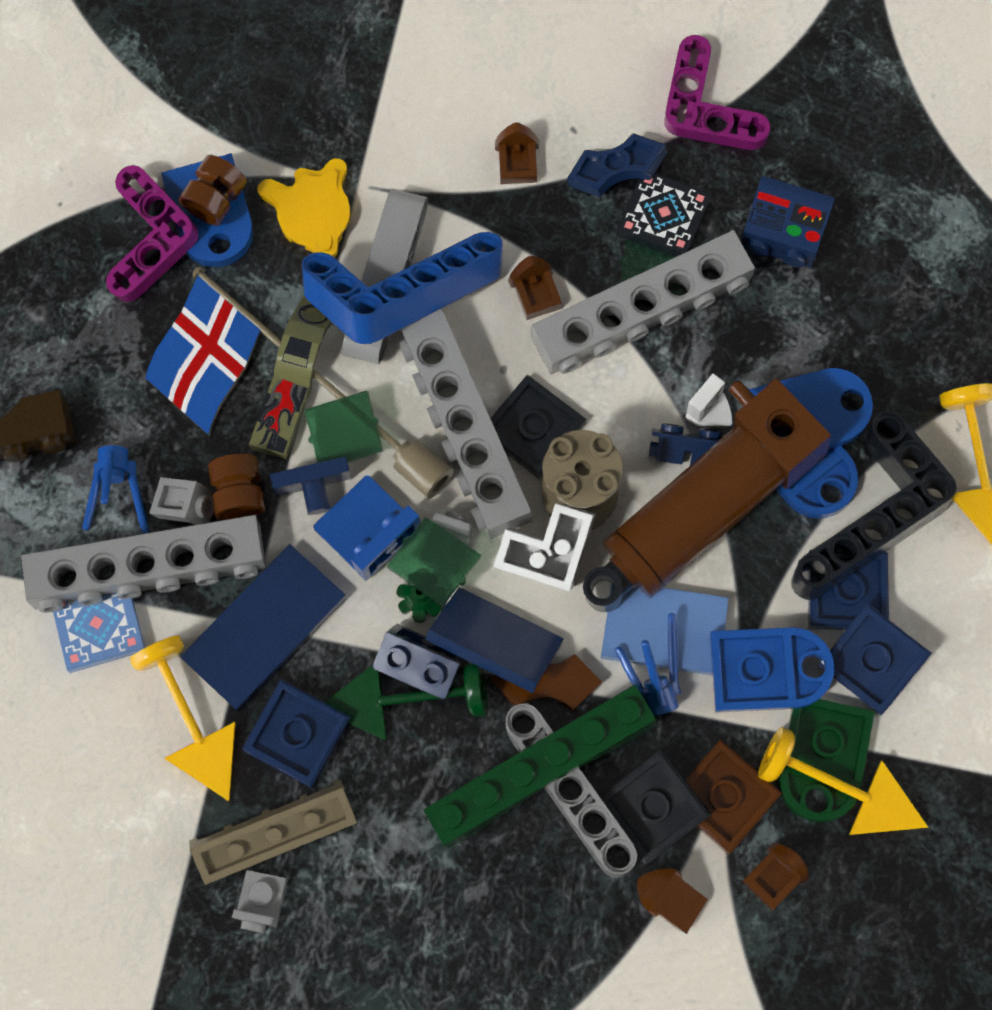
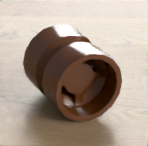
[178,155,247,226]
[208,454,265,521]

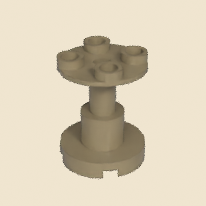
[542,430,623,530]

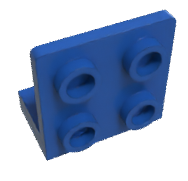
[313,475,421,581]

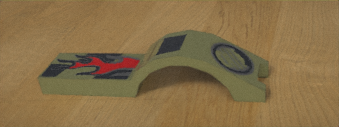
[249,295,335,460]

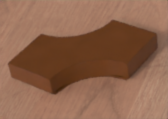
[490,654,602,712]

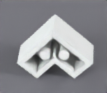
[494,502,596,591]

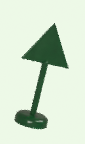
[324,662,488,741]

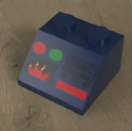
[741,176,835,268]

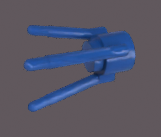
[82,445,150,534]
[615,613,682,715]

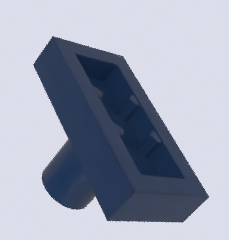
[270,456,352,515]

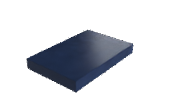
[425,587,564,693]

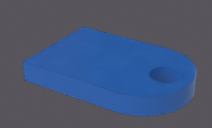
[161,153,254,267]
[749,368,873,449]
[775,446,858,518]
[710,627,834,713]

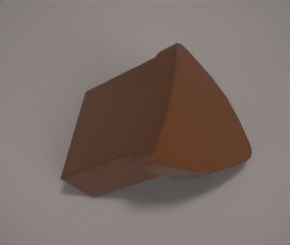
[495,122,539,184]
[508,256,562,320]
[742,843,809,911]
[637,868,708,934]

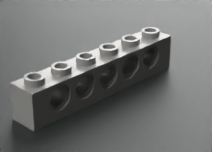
[531,230,755,375]
[398,309,533,539]
[21,515,266,613]

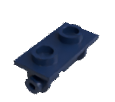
[648,423,722,465]

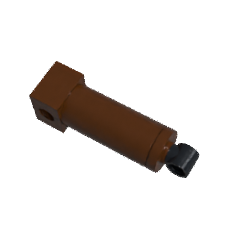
[583,378,831,613]

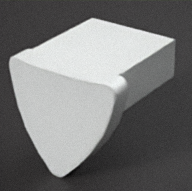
[685,374,732,430]

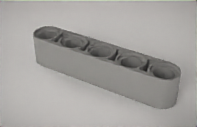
[342,189,428,364]
[506,704,637,878]

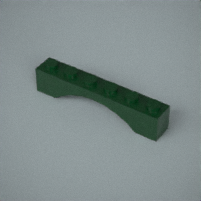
[423,685,657,848]

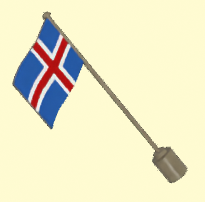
[145,267,454,499]

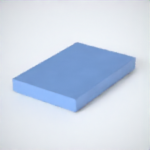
[601,583,729,676]

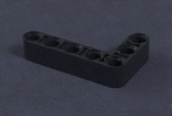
[791,411,957,600]

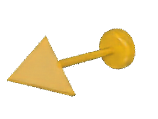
[939,383,992,545]
[129,635,236,801]
[758,726,929,835]

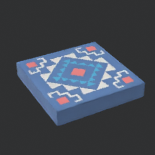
[53,593,145,673]

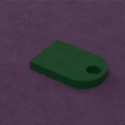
[778,699,875,823]

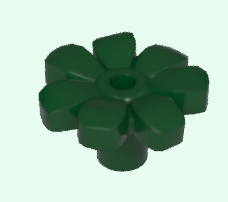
[396,573,446,623]

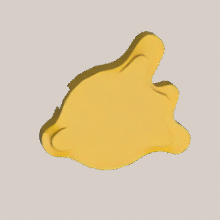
[257,158,351,258]

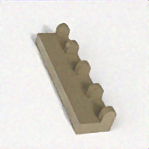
[189,779,357,885]

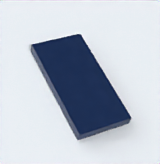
[180,544,347,712]

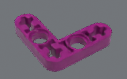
[664,35,770,150]
[106,165,198,302]

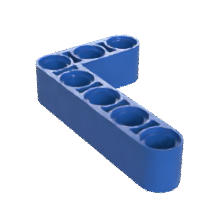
[302,232,503,344]

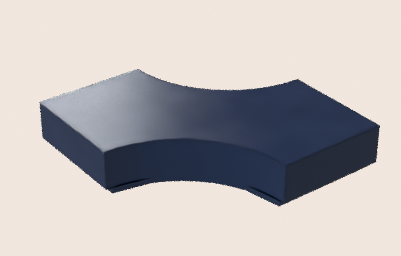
[567,133,667,198]

